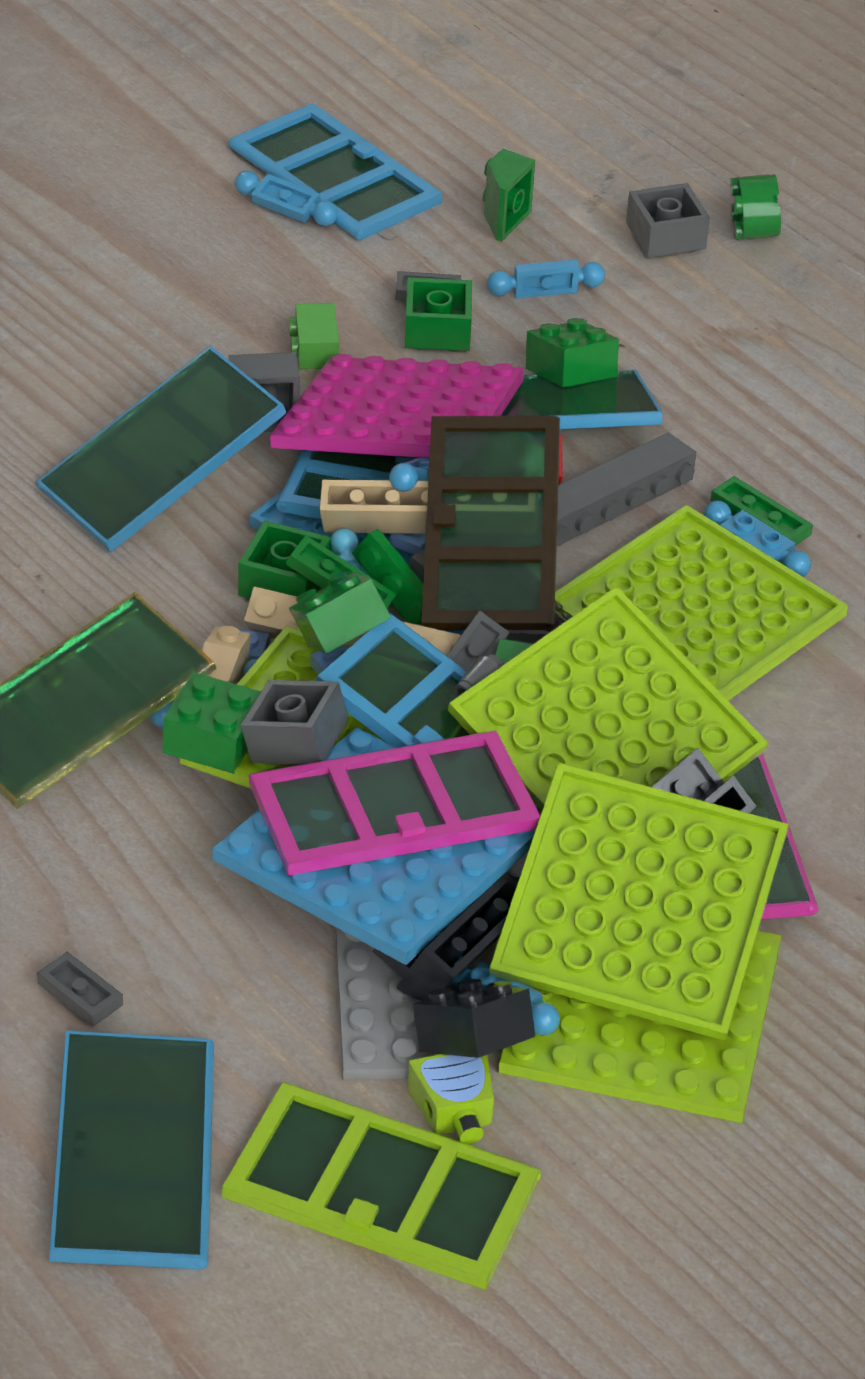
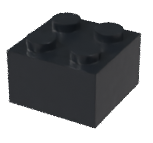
[413,979,536,1058]

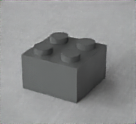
[626,183,710,258]
[228,352,300,434]
[241,680,349,765]

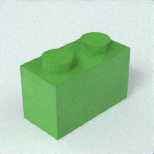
[289,303,339,370]

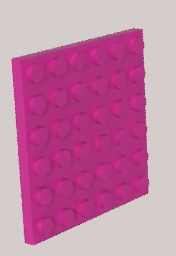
[270,354,524,461]

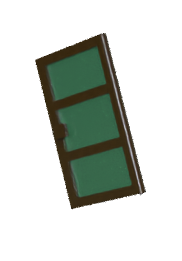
[421,416,560,630]

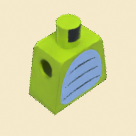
[407,1054,494,1144]

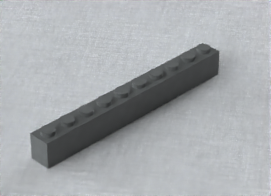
[410,432,697,604]

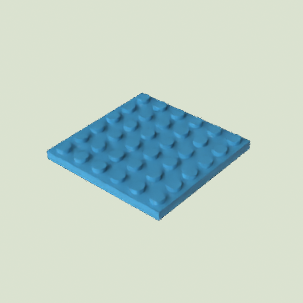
[212,727,536,965]

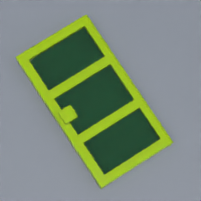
[222,1082,542,1290]

